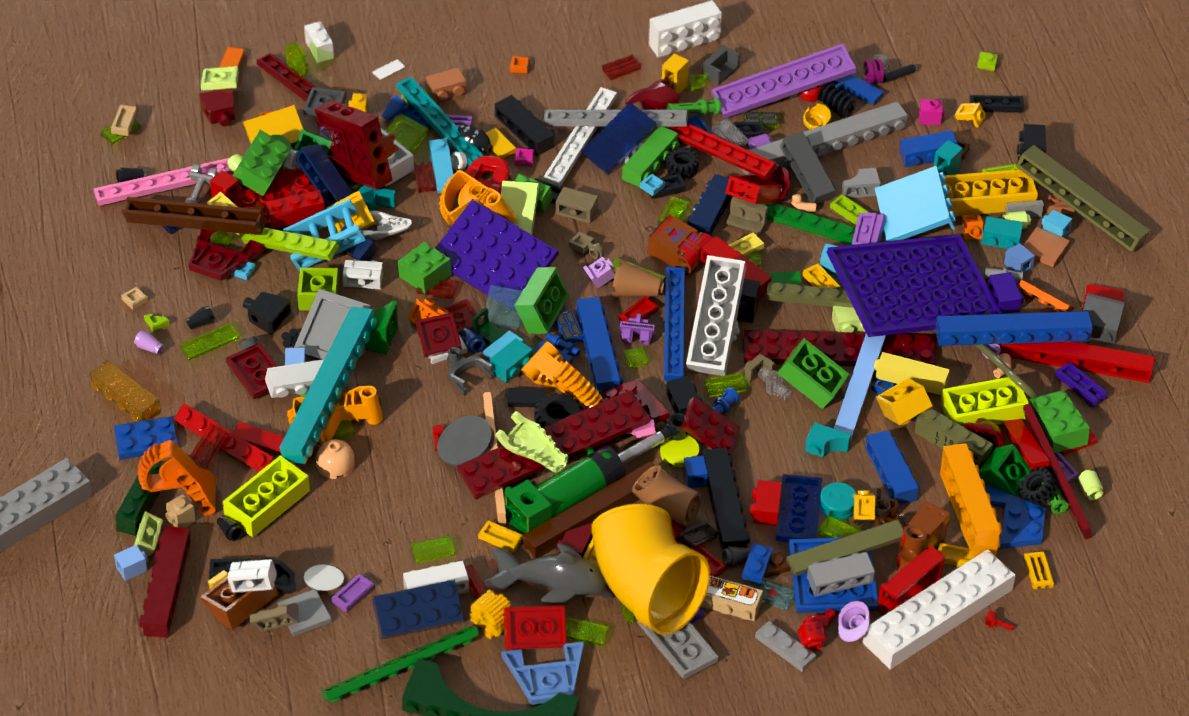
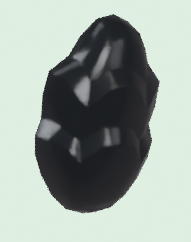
[457,123,491,153]
[262,557,296,594]

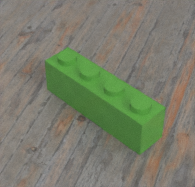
[622,126,679,187]

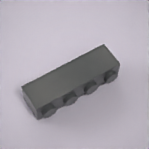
[780,131,835,205]

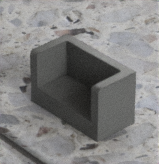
[702,45,740,85]

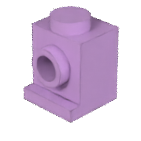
[583,257,615,289]

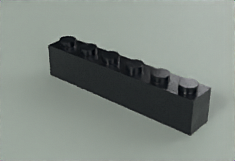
[703,447,750,551]

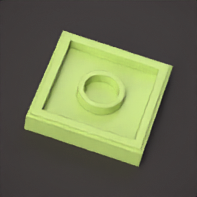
[201,66,239,91]

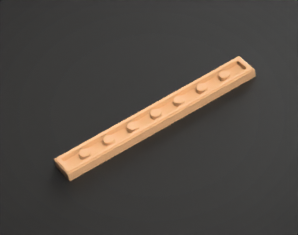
[483,392,506,526]

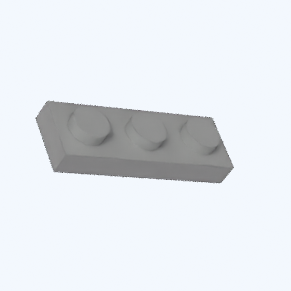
[755,621,816,672]

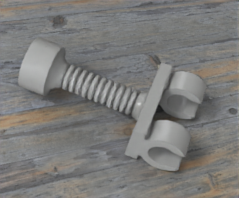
[185,164,219,204]

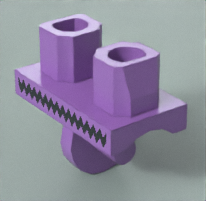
[620,313,655,345]

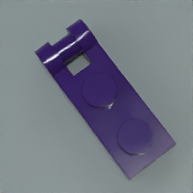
[1055,362,1108,407]

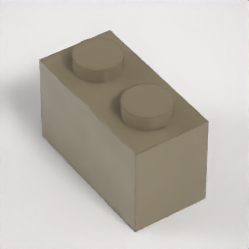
[556,187,598,223]

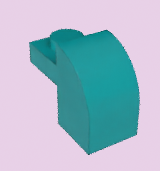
[358,185,396,211]

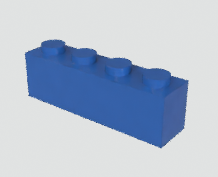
[865,430,920,505]

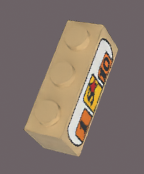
[701,576,763,621]

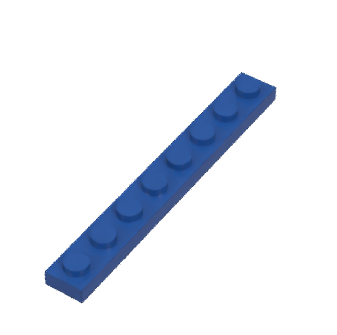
[664,267,685,381]

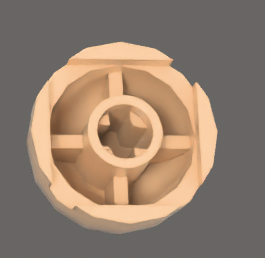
[315,439,355,479]

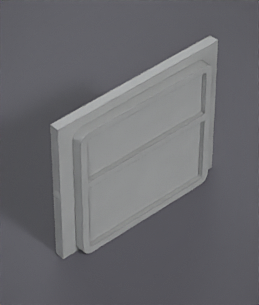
[294,289,372,360]

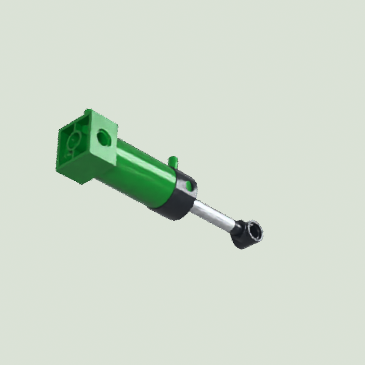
[505,413,688,535]

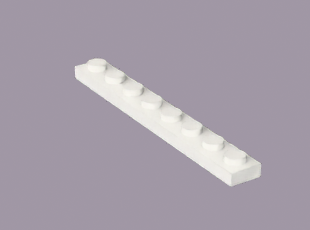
[543,87,617,187]

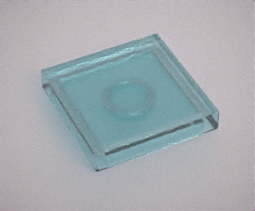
[483,285,523,329]

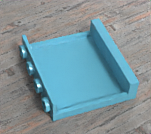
[875,166,956,241]

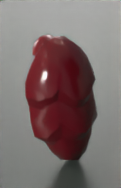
[768,165,791,201]

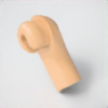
[791,194,816,212]
[993,353,1012,378]

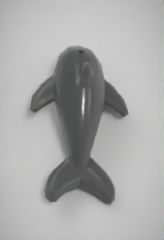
[481,543,615,605]

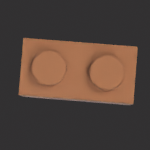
[425,68,466,102]

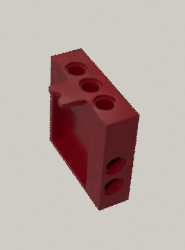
[314,99,398,190]

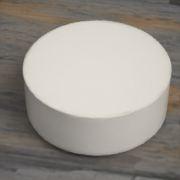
[451,152,467,170]

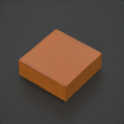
[510,56,530,74]

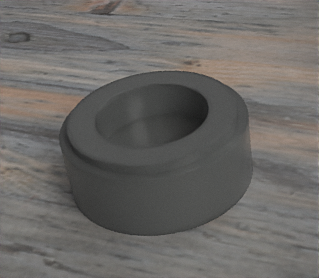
[238,335,259,350]

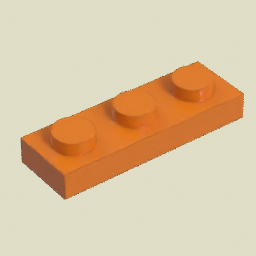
[1018,280,1074,312]

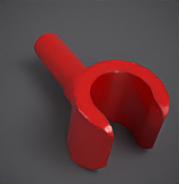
[432,424,444,451]
[985,611,1014,630]

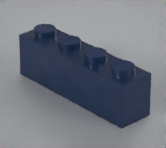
[295,144,353,207]
[687,174,732,236]

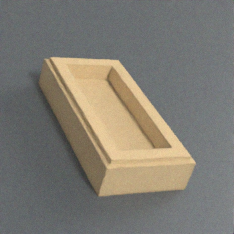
[111,105,138,136]

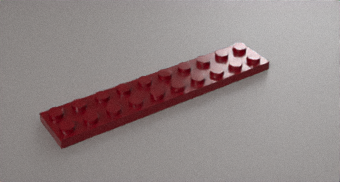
[744,330,936,366]
[457,390,650,500]

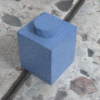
[1004,243,1035,274]

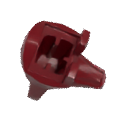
[625,77,679,110]

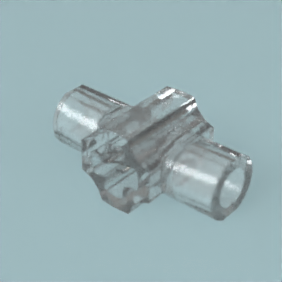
[758,366,792,400]

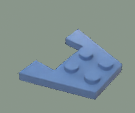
[501,642,584,705]

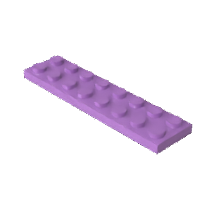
[711,44,856,119]

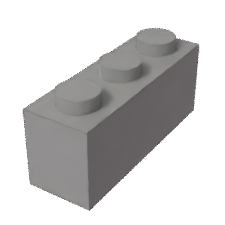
[807,552,875,597]

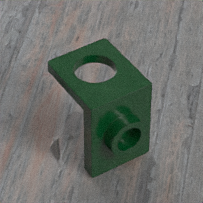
[473,307,505,344]

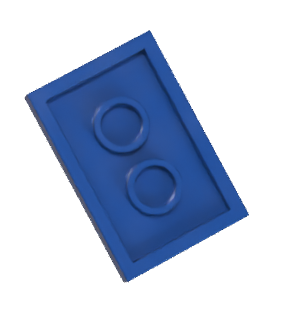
[114,416,177,460]

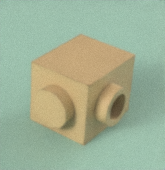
[165,494,196,528]

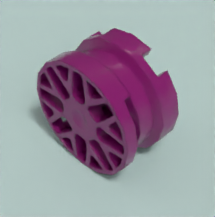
[864,59,884,84]

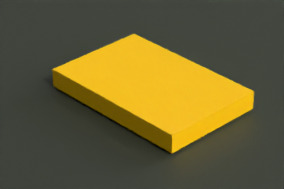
[243,105,303,144]

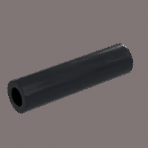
[883,64,916,83]

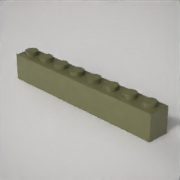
[1016,145,1150,252]

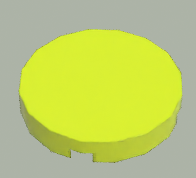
[660,435,699,468]

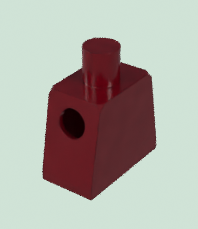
[199,88,235,127]

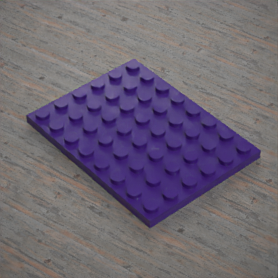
[826,234,1002,337]

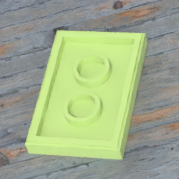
[501,181,540,235]

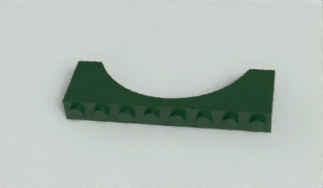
[402,659,579,716]

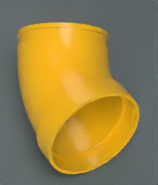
[591,504,710,635]

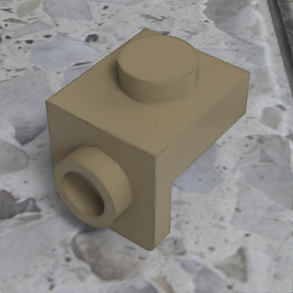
[744,354,775,383]

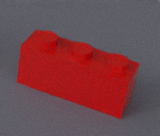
[266,190,325,229]

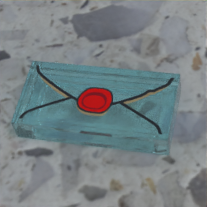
[752,580,794,611]

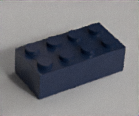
[372,579,464,640]

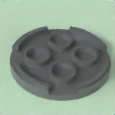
[437,416,494,468]

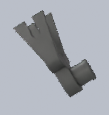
[447,347,494,396]

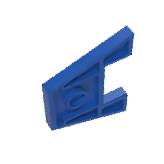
[986,485,1046,549]

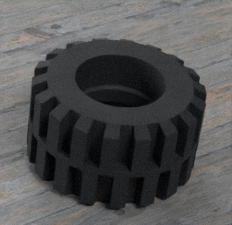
[534,393,583,428]

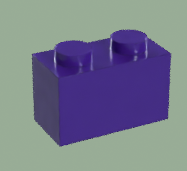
[988,272,1023,314]

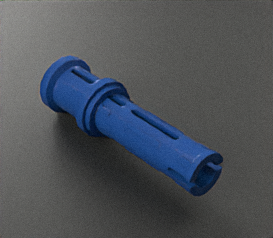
[712,387,740,414]

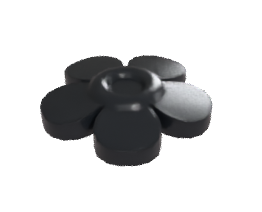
[282,329,300,348]

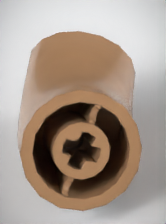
[632,465,701,528]

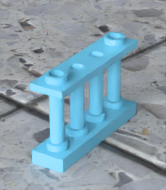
[283,198,366,271]

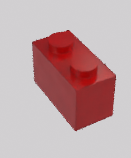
[750,480,782,526]

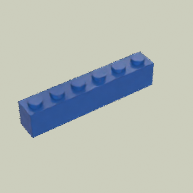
[576,297,623,395]

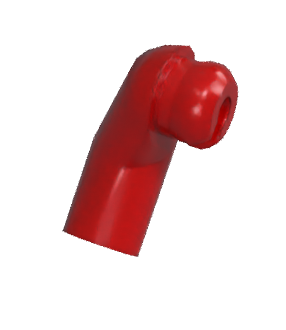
[807,609,836,629]

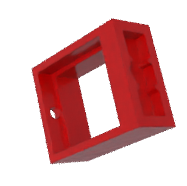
[725,174,782,204]

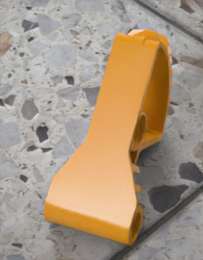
[439,170,517,226]
[521,341,602,410]
[287,386,383,445]

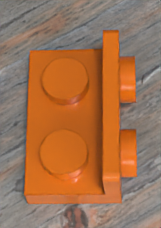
[407,298,449,324]

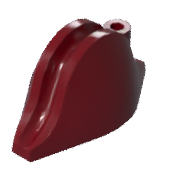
[965,418,1005,454]

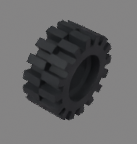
[666,147,699,180]
[1019,467,1059,506]

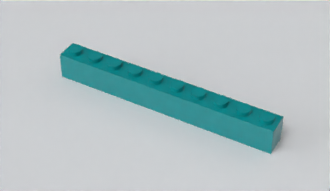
[279,306,377,464]

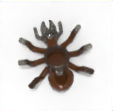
[854,489,907,531]

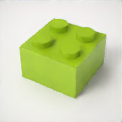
[297,268,339,311]

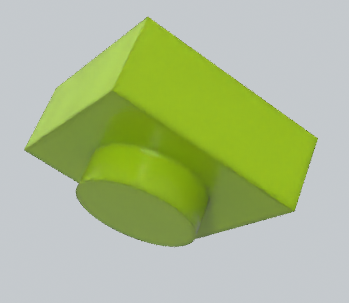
[977,52,998,71]

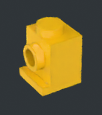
[348,93,368,113]

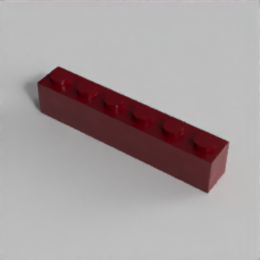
[139,526,191,638]

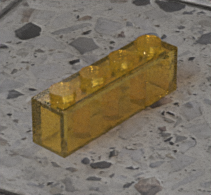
[90,360,161,421]

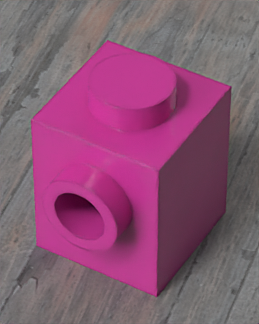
[919,99,945,125]

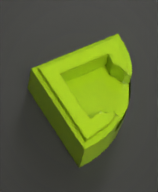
[144,314,170,332]

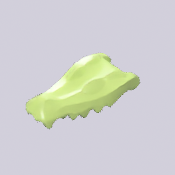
[495,411,568,473]

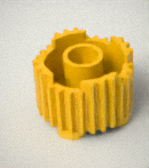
[469,590,511,639]

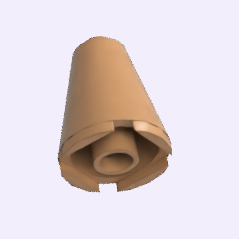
[612,260,665,297]

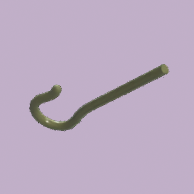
[975,344,1039,399]

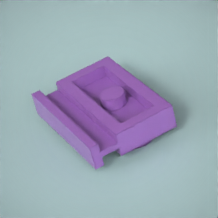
[852,213,886,245]

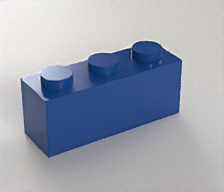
[900,130,958,167]

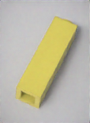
[874,352,950,396]

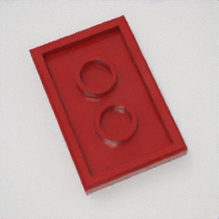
[503,606,567,650]

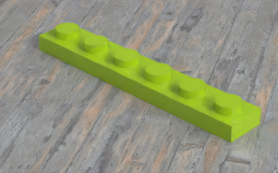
[241,228,339,261]

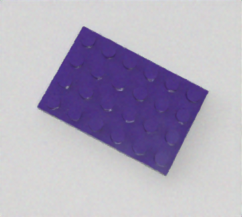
[435,199,559,313]

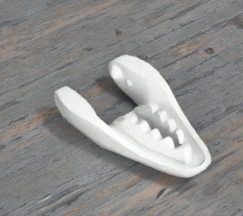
[362,211,412,240]

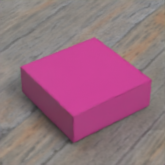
[515,148,534,166]

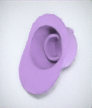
[838,601,871,642]

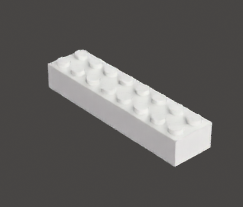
[863,549,1015,670]

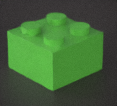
[398,242,452,294]

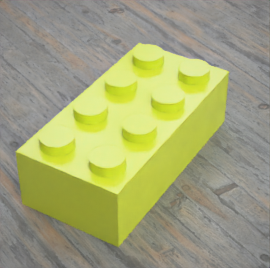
[940,377,1029,427]
[223,455,310,537]

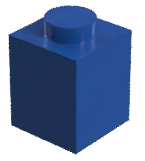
[683,456,708,488]

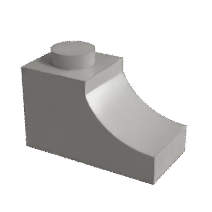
[842,168,880,198]

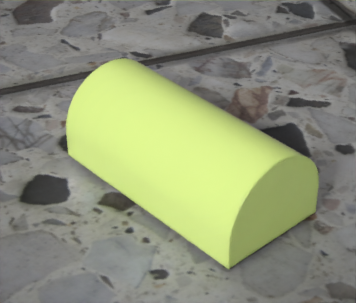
[134,512,163,556]

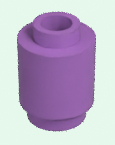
[745,134,773,150]

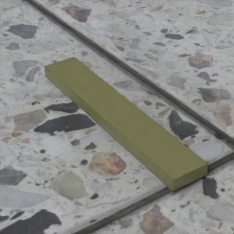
[787,520,903,576]

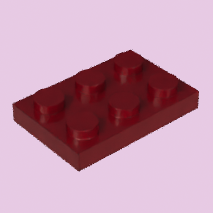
[226,343,278,399]
[681,397,741,456]

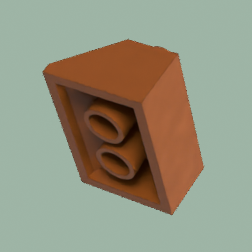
[200,576,278,630]

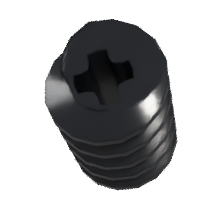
[817,83,856,119]

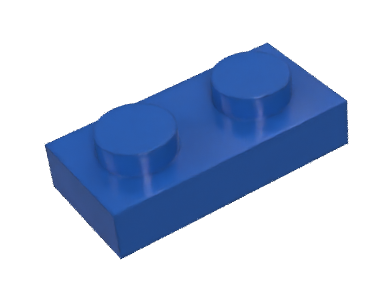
[742,543,772,584]

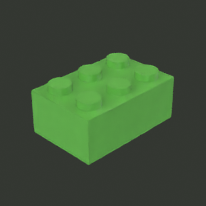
[233,130,291,196]
[514,267,570,334]
[777,338,849,409]
[1028,390,1090,453]

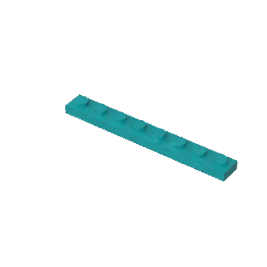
[396,77,489,174]

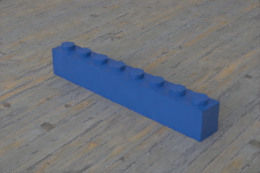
[935,311,1093,346]

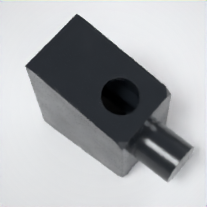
[243,292,291,335]

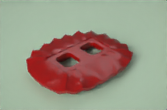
[458,156,511,197]

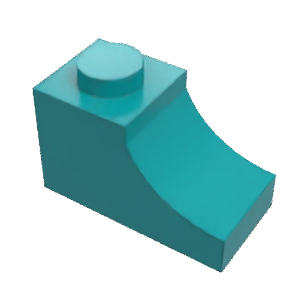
[805,423,851,457]

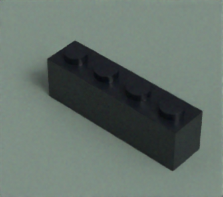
[495,95,555,156]

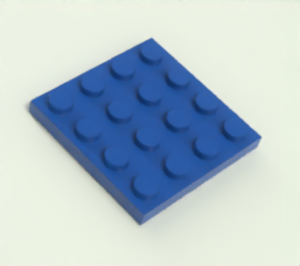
[789,538,879,613]

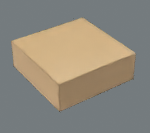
[121,286,148,310]

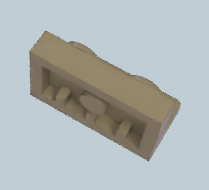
[727,196,768,234]
[250,603,299,632]

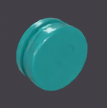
[820,482,856,520]

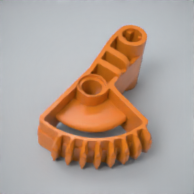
[138,440,216,516]

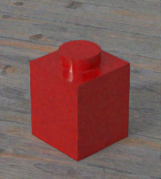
[210,170,240,200]

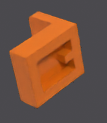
[961,215,983,240]

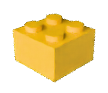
[876,378,932,425]

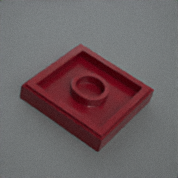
[415,313,462,358]

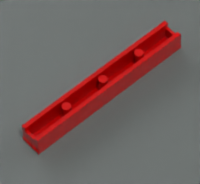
[999,342,1155,383]

